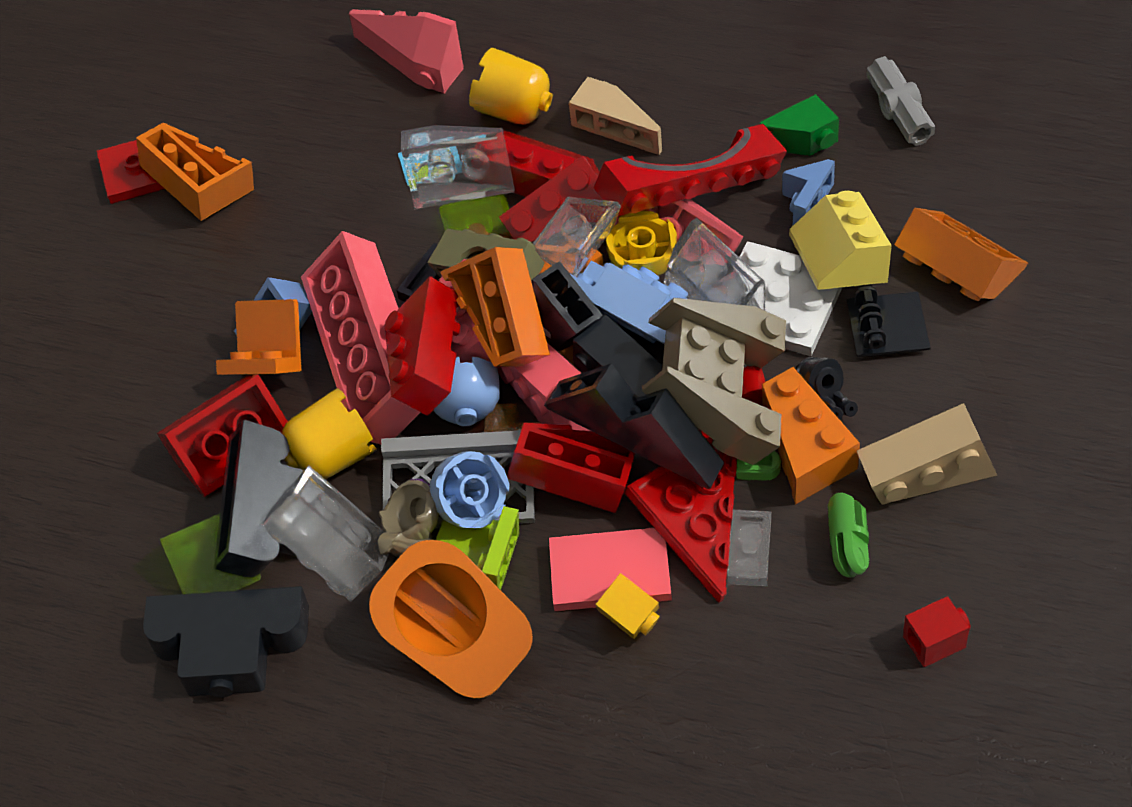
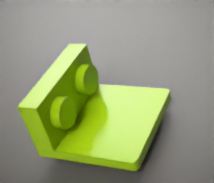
[436,506,519,590]

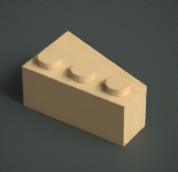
[857,403,997,505]

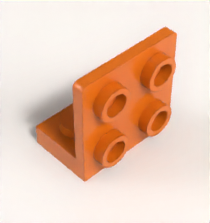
[216,299,301,375]

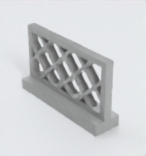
[381,430,535,528]

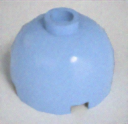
[434,357,500,426]
[430,451,509,528]

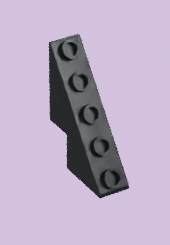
[544,363,724,489]

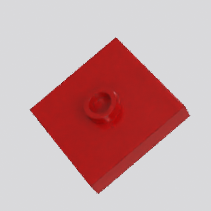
[97,140,165,204]

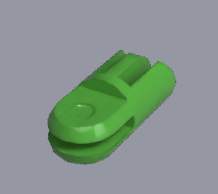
[828,493,869,578]

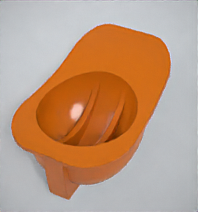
[369,540,533,698]

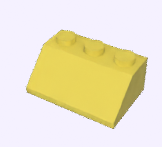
[789,191,891,290]

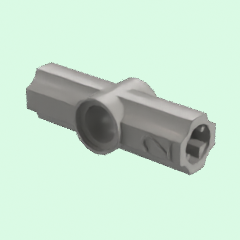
[866,56,935,146]

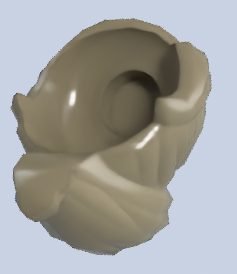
[378,479,439,558]

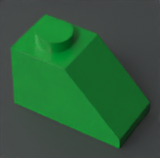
[760,94,839,156]

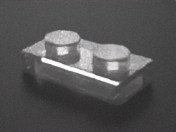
[727,510,772,587]

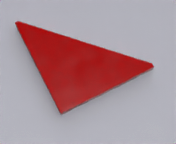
[625,437,737,603]

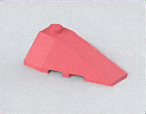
[349,10,464,93]

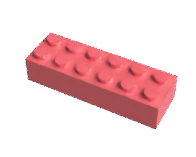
[301,231,420,445]

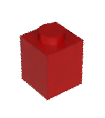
[903,596,971,667]

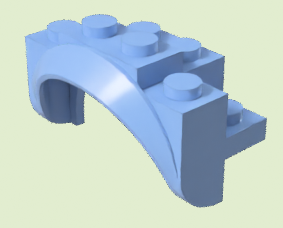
[570,260,688,345]

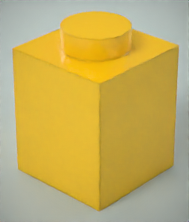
[595,573,660,639]

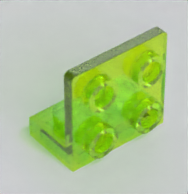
[160,514,261,594]

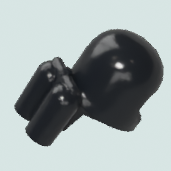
[795,357,858,420]

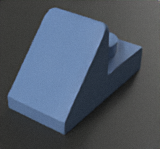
[782,159,835,225]

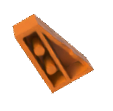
[136,123,254,221]
[440,247,550,367]
[762,367,860,505]

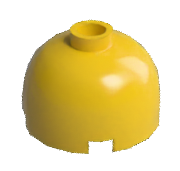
[606,211,677,277]

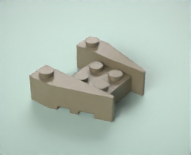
[642,298,786,465]

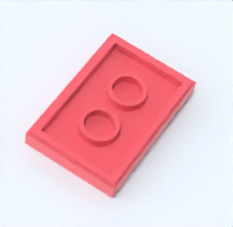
[549,528,672,611]

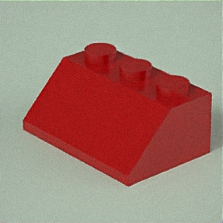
[471,130,595,197]
[157,374,288,497]

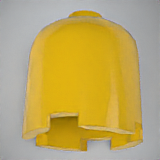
[469,48,553,125]
[282,388,377,480]

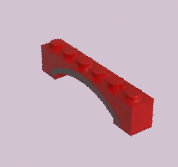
[593,124,787,217]

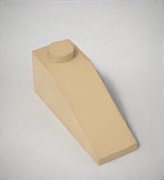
[569,77,662,155]

